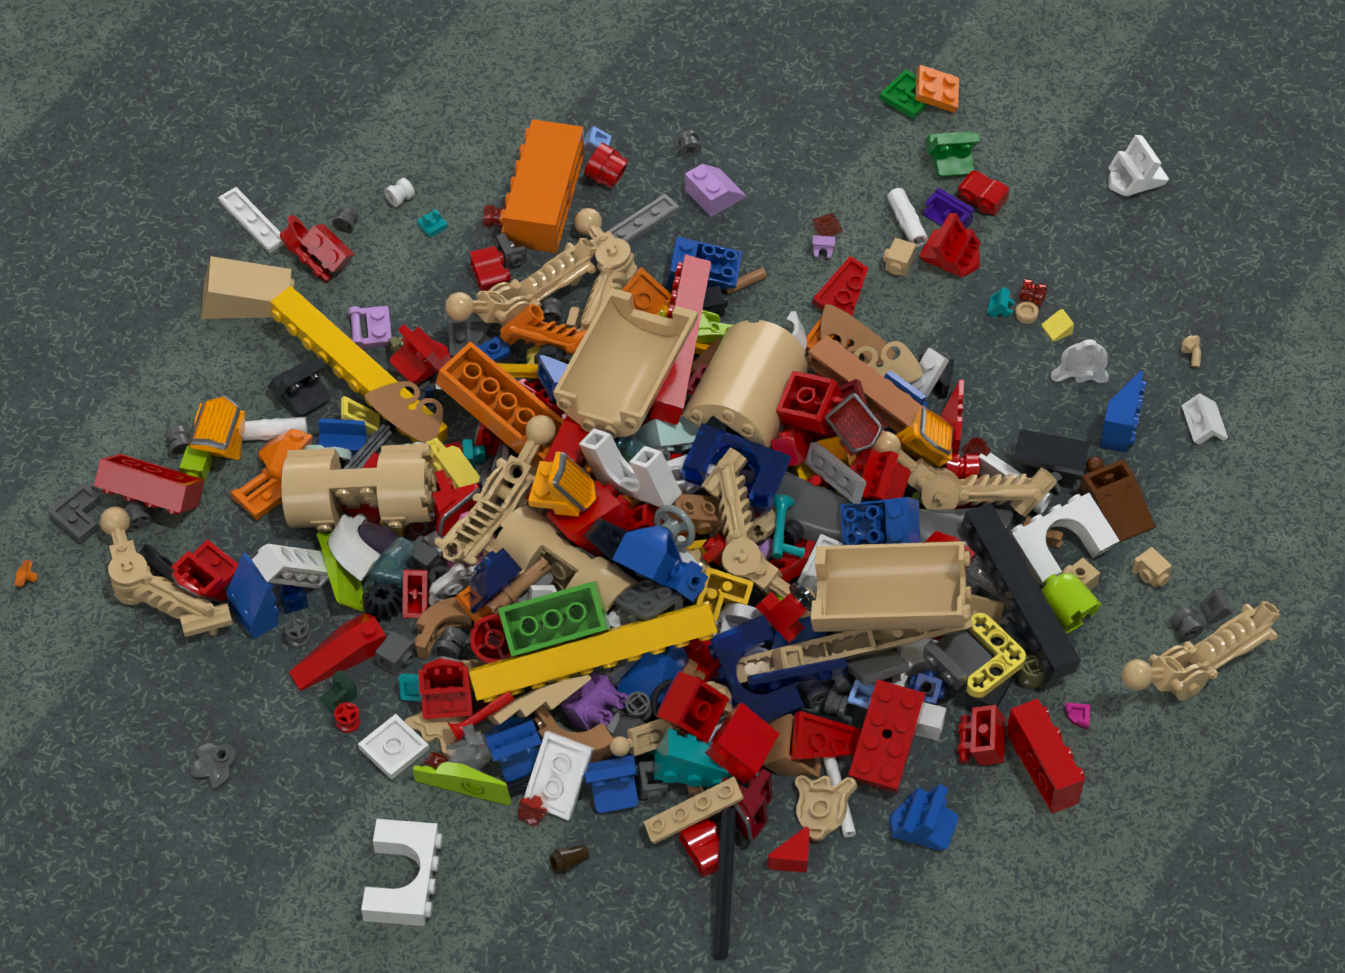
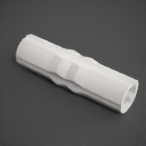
[887,188,928,248]
[242,417,308,441]

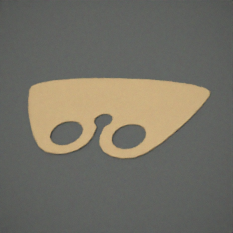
[853,341,923,383]

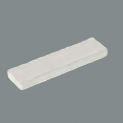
[218,187,285,254]

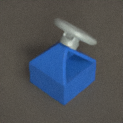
[612,505,695,587]

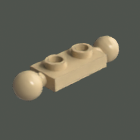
[610,719,685,757]

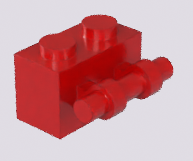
[294,224,355,283]
[957,705,1005,766]

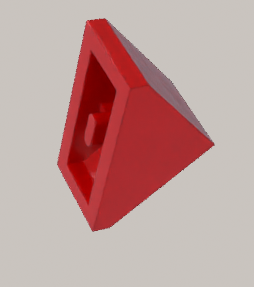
[402,569,430,618]
[767,826,810,873]

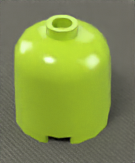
[1041,573,1102,634]

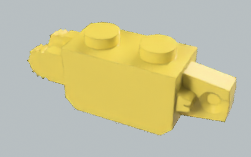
[425,438,480,489]

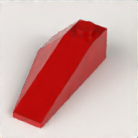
[941,380,964,454]
[289,613,386,691]

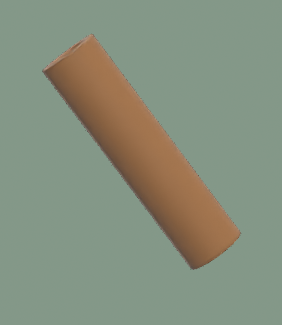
[723,268,767,295]

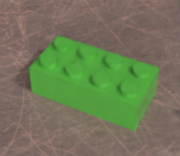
[498,581,611,657]

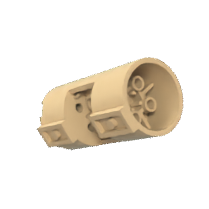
[281,443,436,532]
[482,505,639,636]

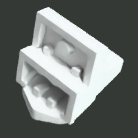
[1108,135,1169,197]

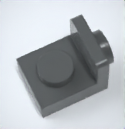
[497,233,527,268]

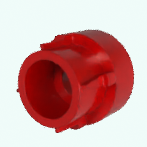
[584,142,628,188]

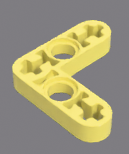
[966,613,1026,698]

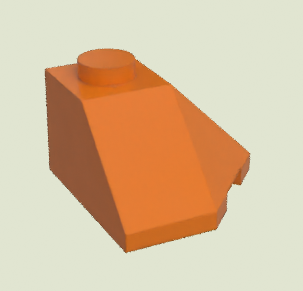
[258,429,313,478]

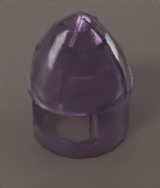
[358,520,406,561]

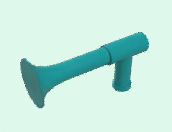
[770,494,805,559]

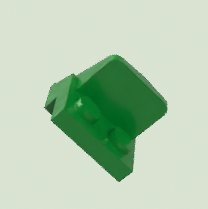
[924,131,980,177]

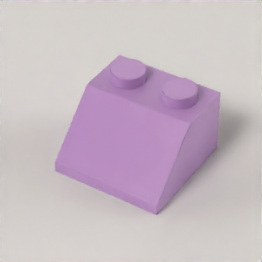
[685,164,746,217]

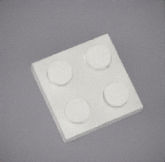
[358,714,429,780]

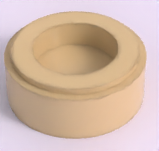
[1015,302,1038,323]

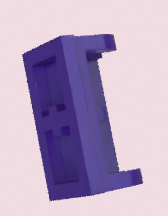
[922,187,974,229]

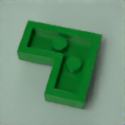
[879,69,927,120]

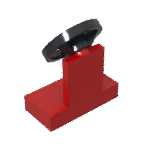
[756,582,815,643]

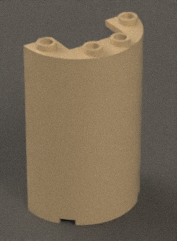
[553,288,698,439]
[682,320,808,469]
[811,541,971,632]

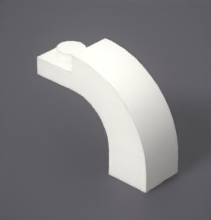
[329,513,382,581]

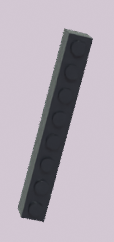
[961,503,1081,681]

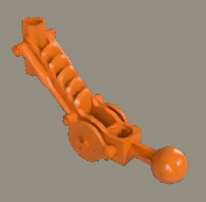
[500,303,587,354]

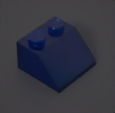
[470,548,523,615]

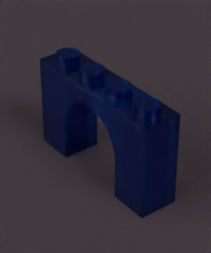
[680,423,792,512]
[707,614,804,723]

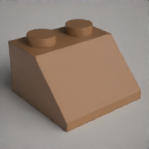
[763,713,821,779]

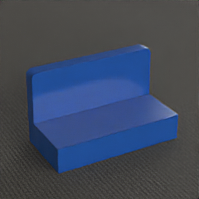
[318,419,367,455]

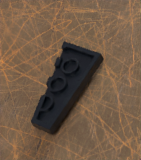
[583,517,646,582]

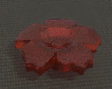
[517,795,547,826]

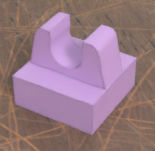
[812,235,835,259]

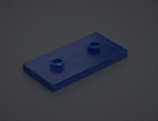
[747,657,849,691]

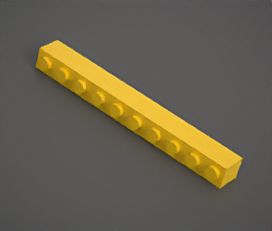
[270,286,448,443]
[469,601,717,702]

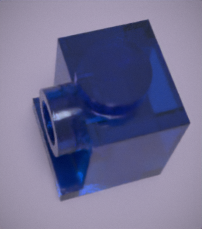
[276,583,309,614]

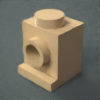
[1132,547,1172,588]

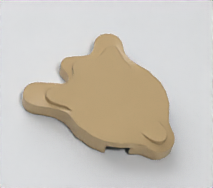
[404,711,470,757]
[795,775,857,842]

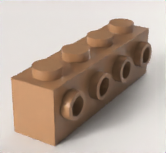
[667,494,756,536]

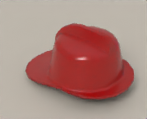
[279,215,309,254]

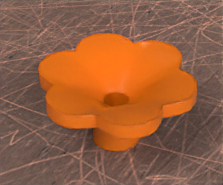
[14,560,37,587]

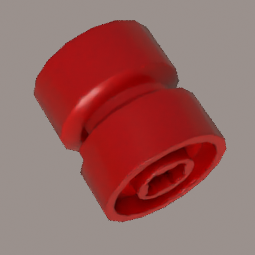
[941,452,979,479]

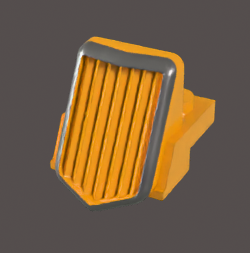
[190,395,245,460]
[896,407,953,468]
[528,452,596,517]

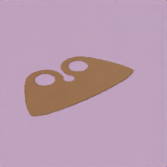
[821,304,895,366]
[365,381,443,443]

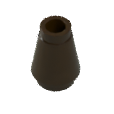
[549,844,589,874]

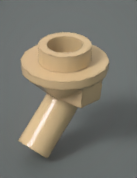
[1181,335,1201,368]

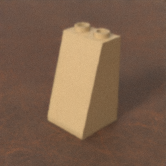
[201,256,294,319]

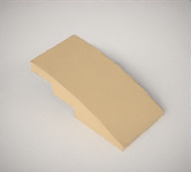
[488,675,591,725]

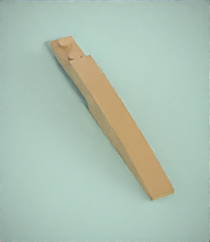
[727,620,973,685]

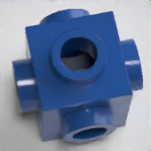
[664,561,708,602]
[909,669,946,704]

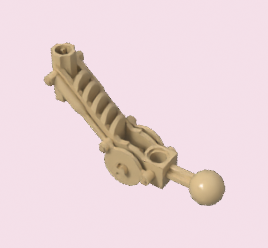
[574,208,638,332]
[445,238,597,327]
[434,415,556,567]
[871,431,1057,517]
[701,448,816,618]
[100,507,233,637]
[1121,601,1280,701]

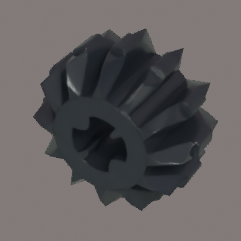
[362,579,403,622]

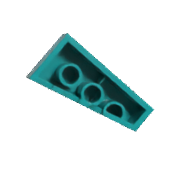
[654,728,759,789]

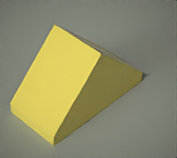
[341,396,380,434]

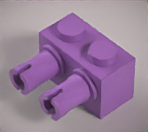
[560,672,628,731]

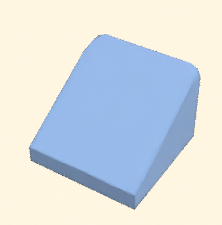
[584,126,612,151]

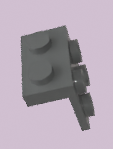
[614,578,683,620]
[923,630,991,691]

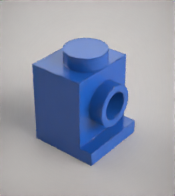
[475,337,511,362]

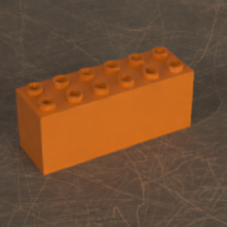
[500,119,584,253]

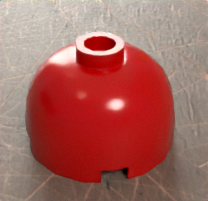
[469,614,511,663]

